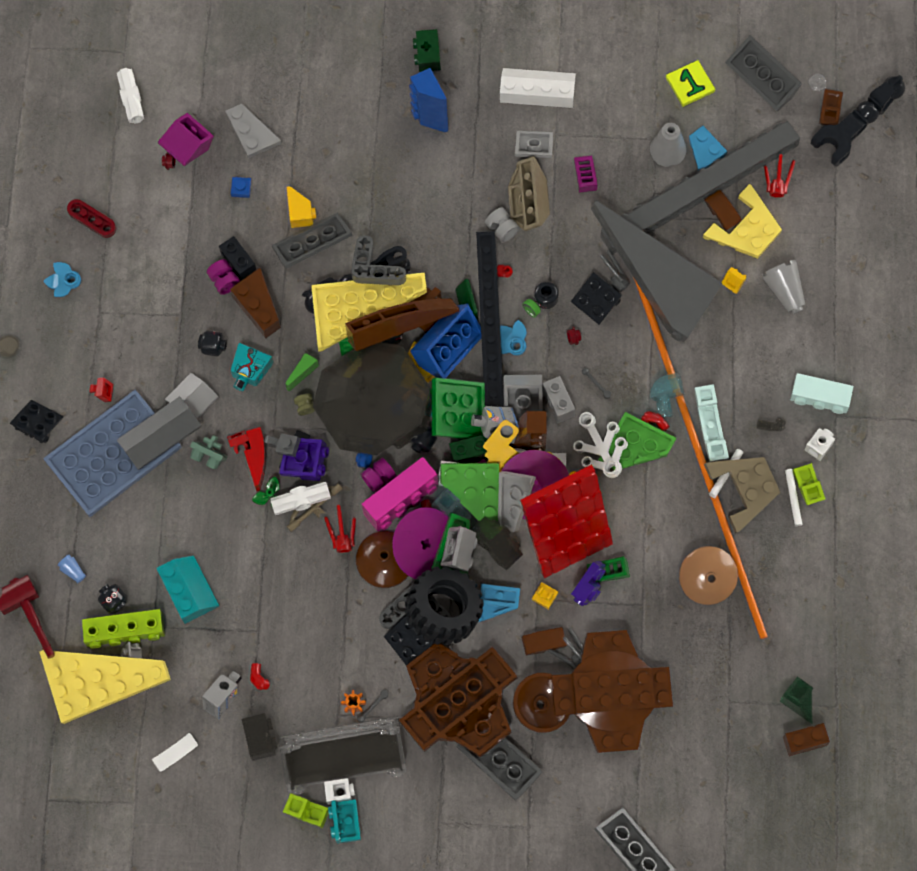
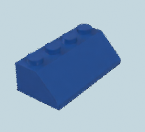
[409,68,448,132]
[410,304,481,379]

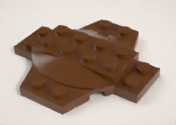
[551,630,673,753]
[399,644,518,757]

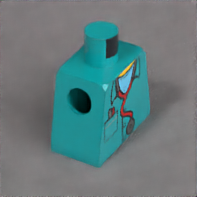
[231,343,274,392]

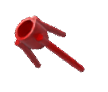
[764,154,796,198]
[324,505,356,553]

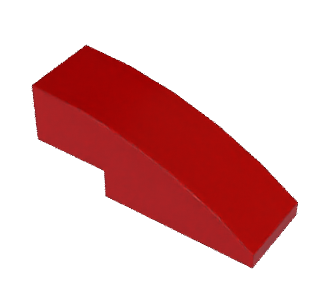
[244,427,266,491]

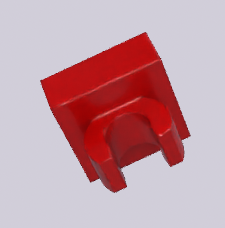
[89,378,113,402]
[227,430,249,454]

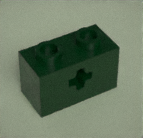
[413,29,441,72]
[449,435,488,463]

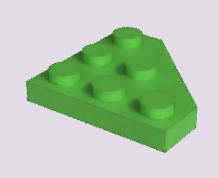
[598,412,676,470]
[440,463,499,522]

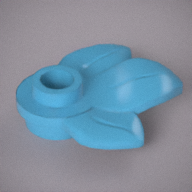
[44,262,81,297]
[500,320,527,356]

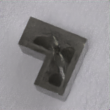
[471,517,523,570]

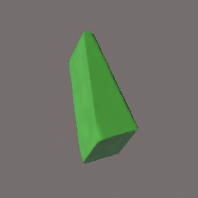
[286,353,319,392]

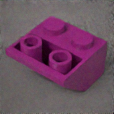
[158,113,214,166]

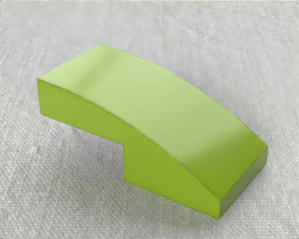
[793,463,825,505]
[283,793,329,828]

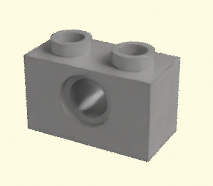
[542,376,575,424]

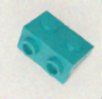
[328,799,361,844]

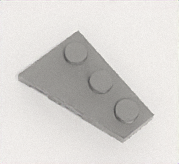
[225,103,282,159]
[498,471,536,532]

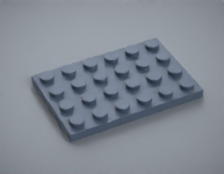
[43,390,182,517]

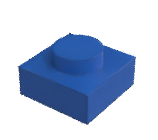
[231,177,251,198]

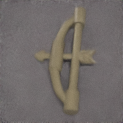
[286,483,343,532]

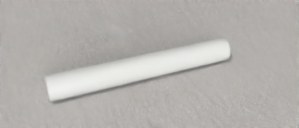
[709,449,743,498]
[785,469,803,526]

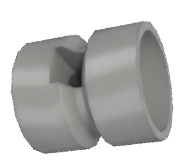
[485,207,520,243]

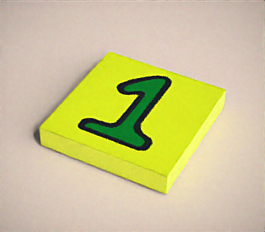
[666,60,715,107]

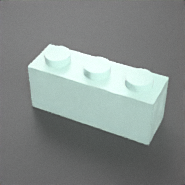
[790,373,853,414]

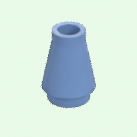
[58,555,86,584]

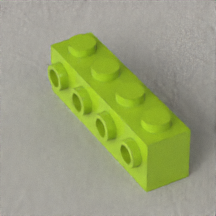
[82,609,165,649]

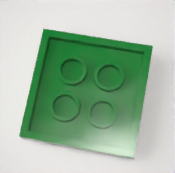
[432,378,485,439]

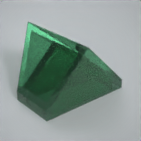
[780,677,813,725]

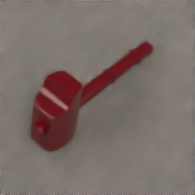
[0,575,55,659]

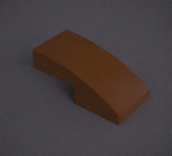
[819,89,843,125]
[704,190,742,231]
[521,627,567,656]

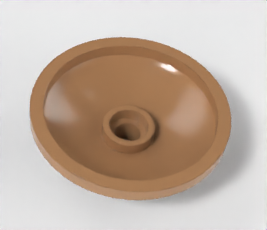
[679,546,738,605]

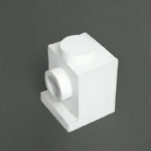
[805,428,835,461]
[324,778,355,805]

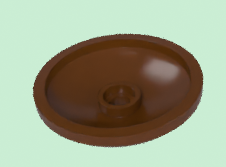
[356,531,409,588]
[513,673,570,733]

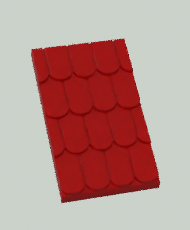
[520,464,613,579]

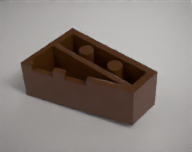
[230,268,281,339]
[509,411,547,451]

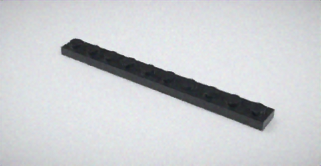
[476,231,504,407]

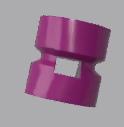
[206,259,240,295]
[360,457,397,493]

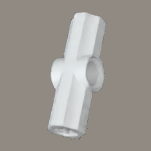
[117,68,144,124]
[270,482,331,515]

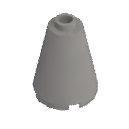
[650,123,687,167]
[761,259,806,314]

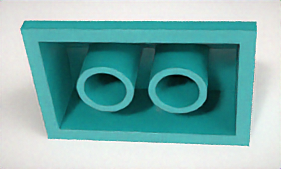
[156,556,219,624]

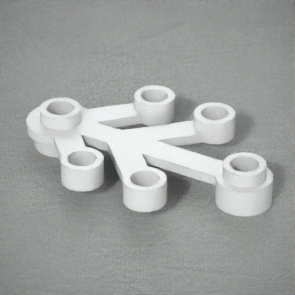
[573,412,628,478]

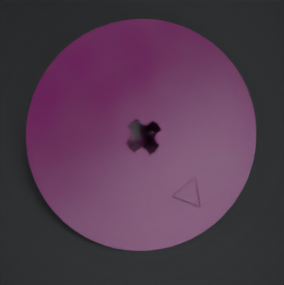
[502,450,569,520]
[393,508,449,579]

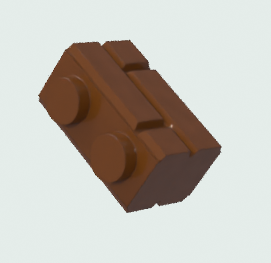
[783,723,830,757]

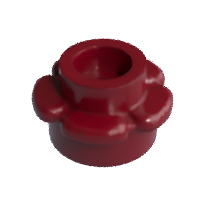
[162,152,176,170]
[567,327,581,345]

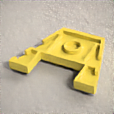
[703,184,782,259]

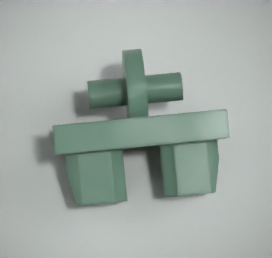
[190,435,228,469]

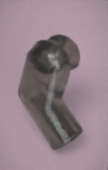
[757,418,786,432]

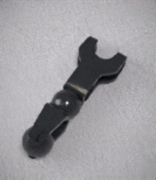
[810,75,905,167]
[302,246,411,319]

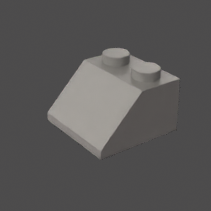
[504,375,543,419]
[441,526,477,572]

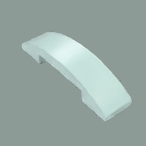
[694,384,729,462]

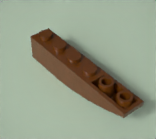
[345,298,459,351]

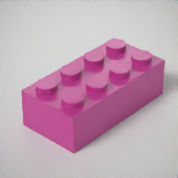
[362,457,438,532]

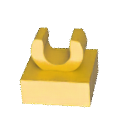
[721,267,746,294]
[532,582,559,610]

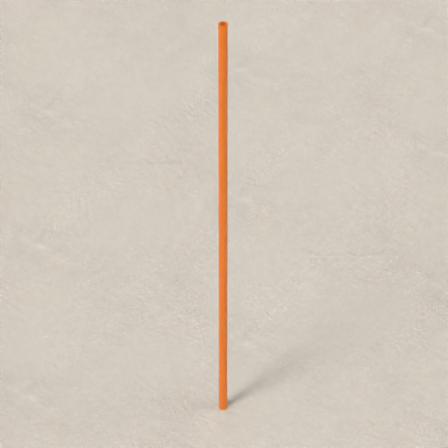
[633,277,768,639]

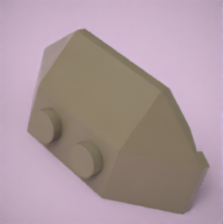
[508,156,550,231]

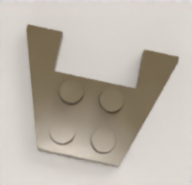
[704,457,780,533]

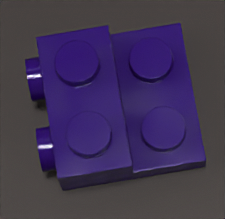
[279,438,329,481]
[571,561,606,606]

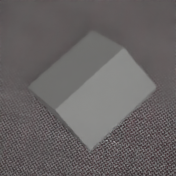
[515,131,553,158]
[165,373,219,419]

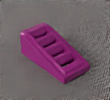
[574,155,598,193]

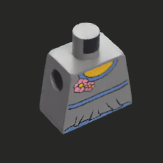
[471,406,519,444]
[202,671,242,720]

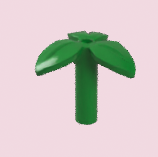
[252,477,280,507]

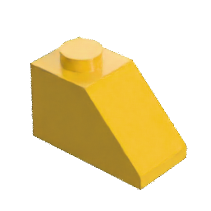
[287,186,316,228]

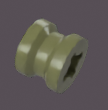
[294,394,316,416]

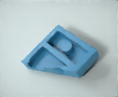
[689,126,727,171]
[478,584,520,622]

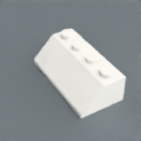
[500,68,576,108]

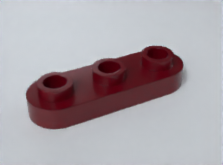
[67,199,116,238]

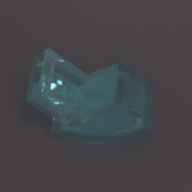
[650,373,684,418]
[432,488,473,519]

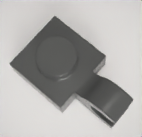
[264,434,301,457]

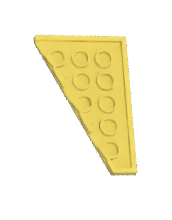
[311,273,427,352]
[40,650,171,724]

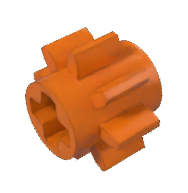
[341,690,366,716]

